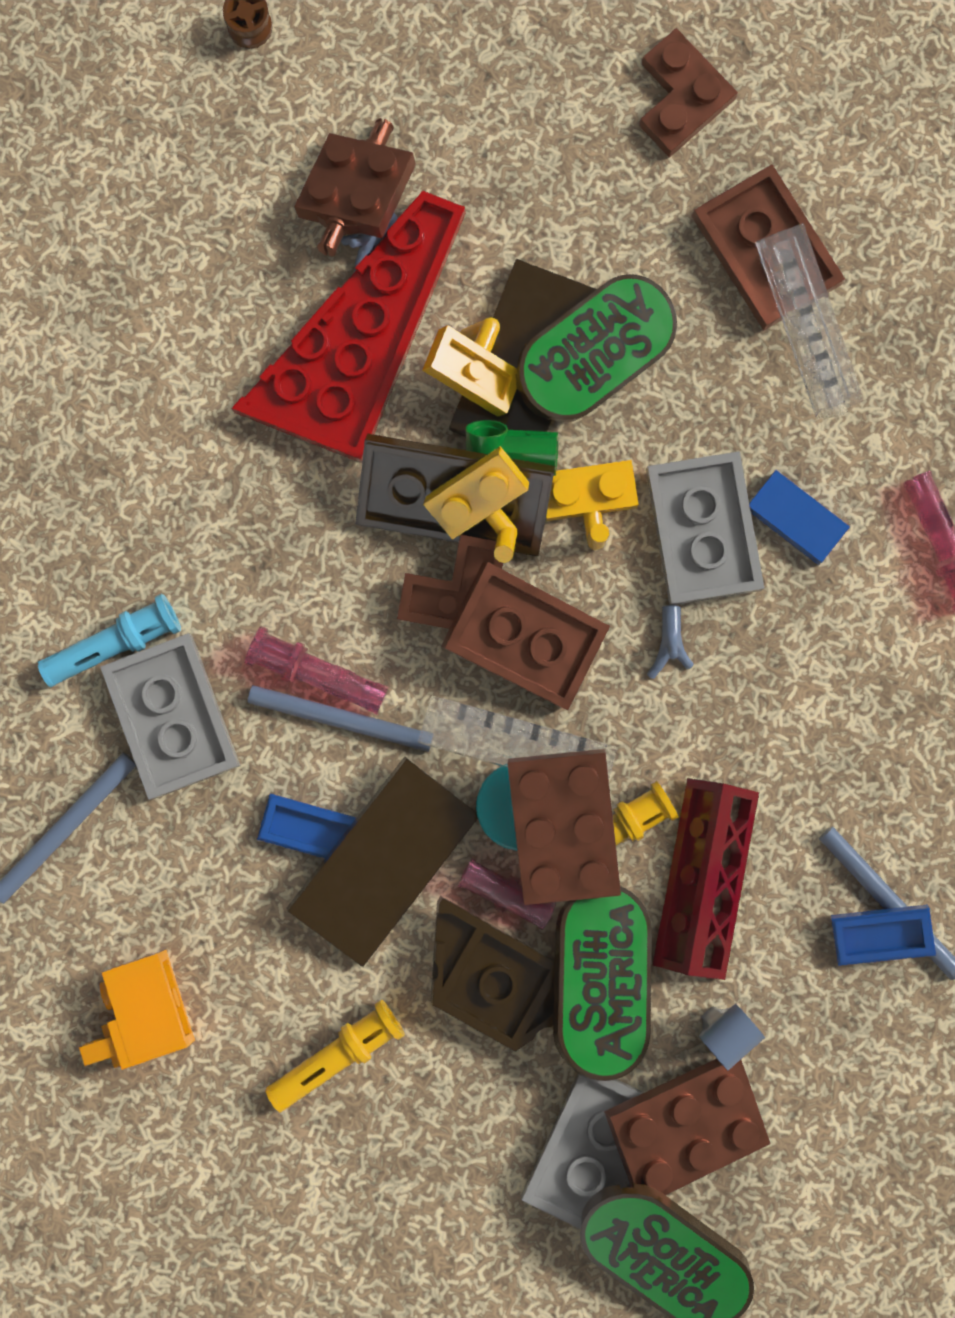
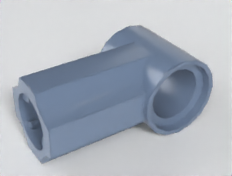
[698,1003,765,1071]

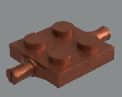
[294,118,416,257]

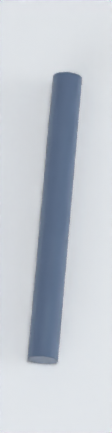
[248,685,434,752]
[0,752,136,904]
[819,826,955,980]

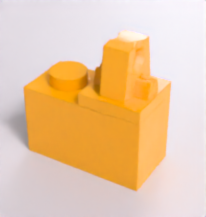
[79,950,195,1070]

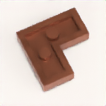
[639,28,738,158]
[397,535,503,629]

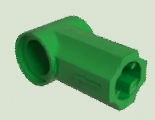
[466,420,559,476]

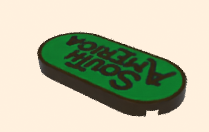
[516,274,677,422]
[553,886,652,1081]
[580,1183,754,1318]

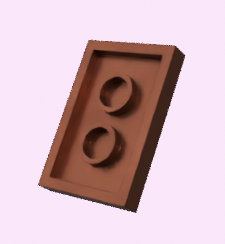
[692,164,845,331]
[441,561,610,710]
[507,749,621,905]
[604,1059,771,1195]

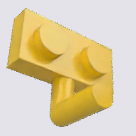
[422,317,517,417]
[423,446,529,563]
[546,460,639,550]

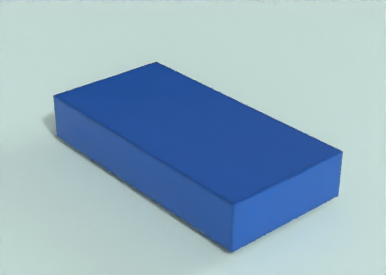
[749,470,850,565]
[257,794,357,859]
[831,904,936,966]

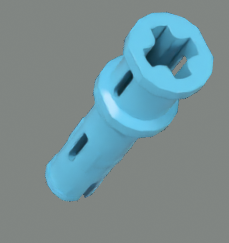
[38,593,181,688]

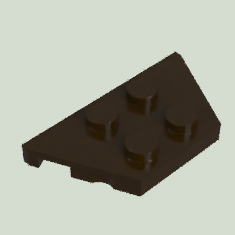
[430,895,555,1052]

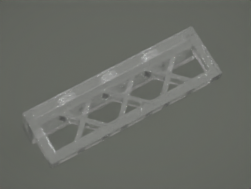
[755,223,864,419]
[418,695,618,778]

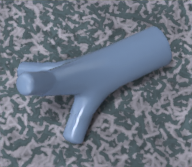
[341,214,398,272]
[647,605,694,679]

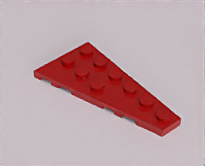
[231,191,466,463]

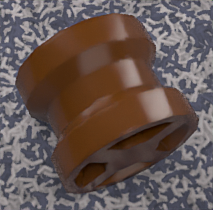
[222,0,273,49]

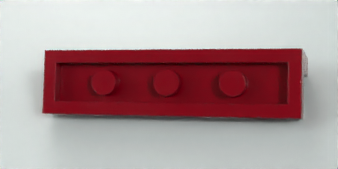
[652,778,760,980]

